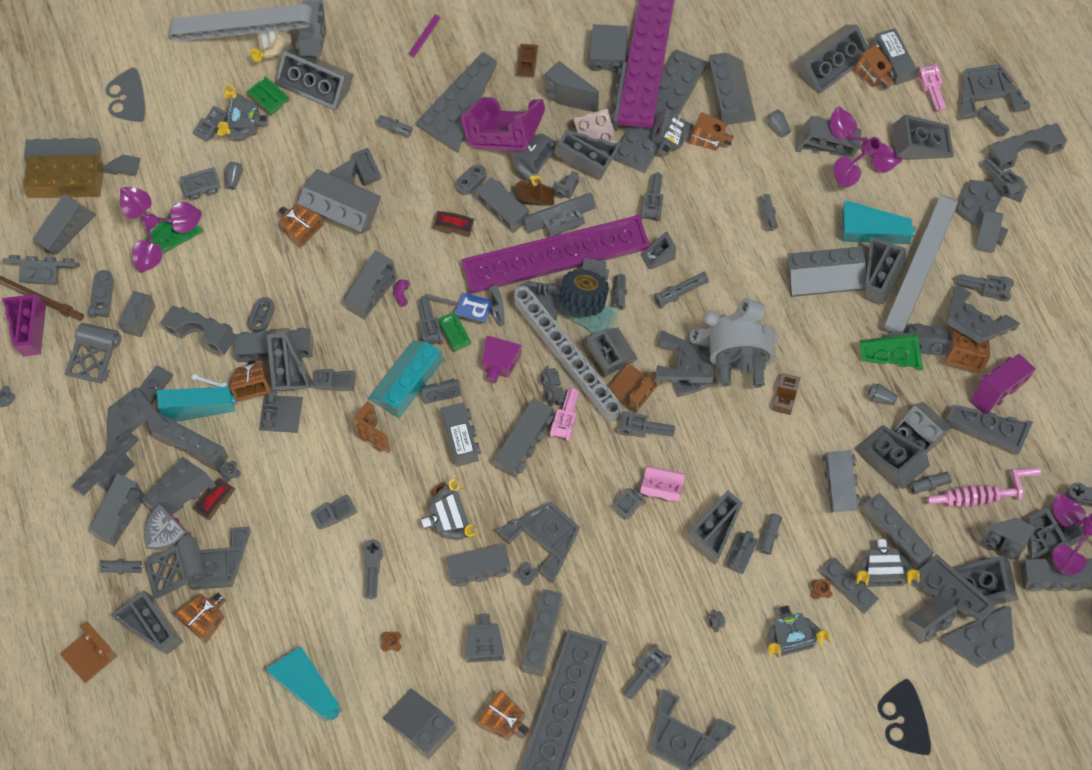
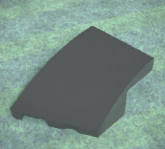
[1030,507,1088,559]

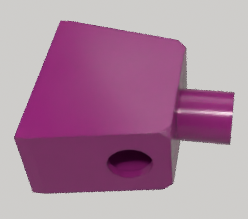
[482,335,522,383]

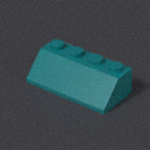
[368,341,443,418]

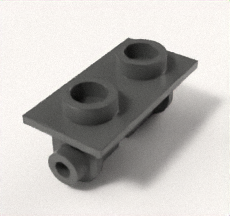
[540,366,566,407]
[421,378,462,404]
[724,531,759,574]

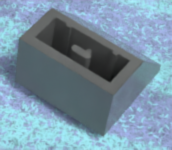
[586,328,638,377]
[893,402,952,453]
[980,518,1035,561]
[904,596,958,644]

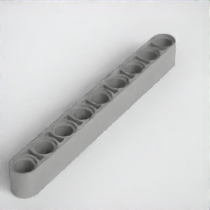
[169,4,312,41]
[884,195,959,333]
[514,286,621,422]

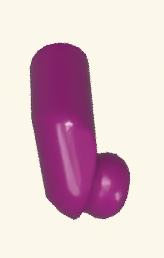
[393,279,410,307]

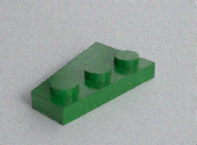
[144,214,203,254]
[860,333,923,370]

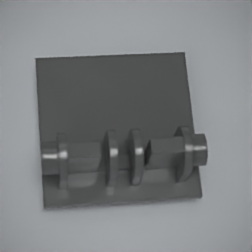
[520,281,561,320]
[259,390,303,433]

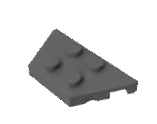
[940,606,1014,668]

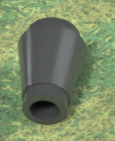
[767,109,791,137]
[225,162,243,190]
[867,383,898,405]

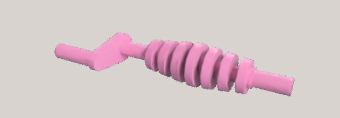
[927,467,1041,507]

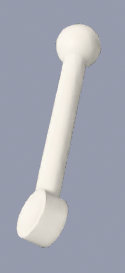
[191,374,229,387]

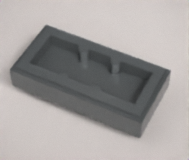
[351,148,382,185]
[139,365,173,404]

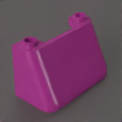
[461,97,545,151]

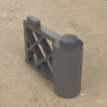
[65,323,122,384]
[145,535,207,599]

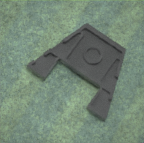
[960,64,1031,119]
[955,180,1028,246]
[946,284,1020,344]
[654,331,715,383]
[107,387,168,449]
[496,502,580,583]
[176,527,251,590]
[651,689,735,770]

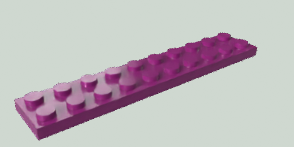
[617,0,675,128]
[461,215,650,294]

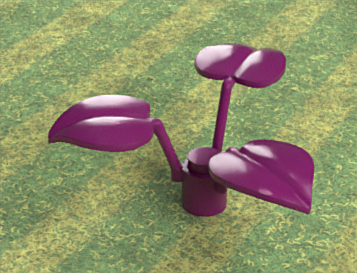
[829,106,902,188]
[120,187,202,272]
[1052,492,1092,575]

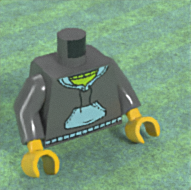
[217,85,269,141]
[766,605,831,658]

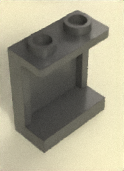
[590,24,628,71]

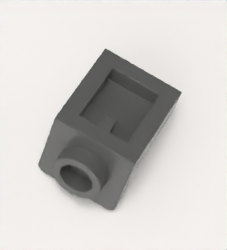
[553,171,579,200]
[613,488,647,519]

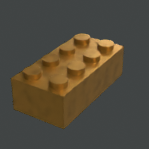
[23,155,104,198]

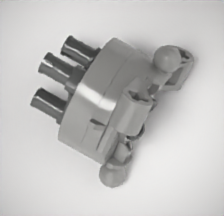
[690,298,778,388]

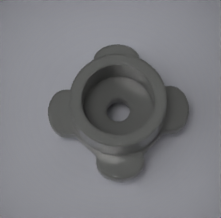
[0,386,16,407]
[219,461,241,482]
[514,562,539,585]
[708,609,725,633]

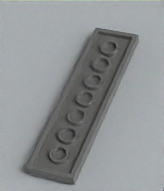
[613,49,707,173]
[520,629,607,770]

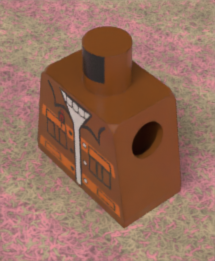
[854,44,894,89]
[689,112,734,150]
[277,204,324,249]
[230,360,271,402]
[175,593,226,644]
[477,689,530,740]

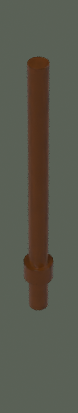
[0,276,84,321]

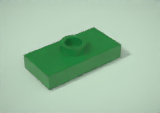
[438,311,471,352]

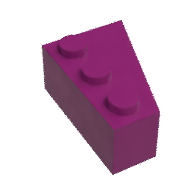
[2,294,46,356]
[969,354,1036,414]

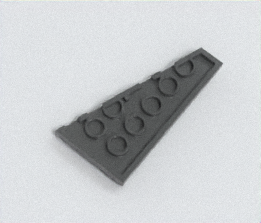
[416,52,497,153]

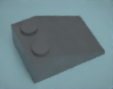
[545,61,599,113]
[892,115,954,160]
[856,425,930,489]
[953,555,1018,605]
[383,688,457,760]

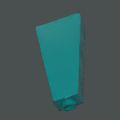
[842,200,915,244]
[157,387,237,422]
[266,646,342,722]

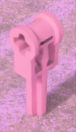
[917,63,946,112]
[550,388,579,441]

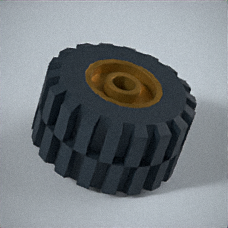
[559,269,609,317]

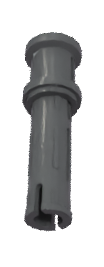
[653,272,709,309]

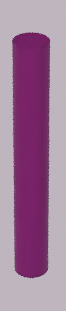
[408,15,440,58]

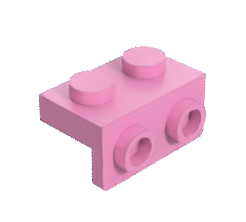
[640,466,685,501]

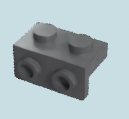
[180,167,221,200]

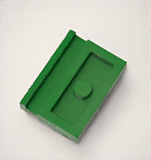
[246,76,290,116]

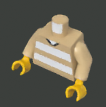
[250,30,291,62]

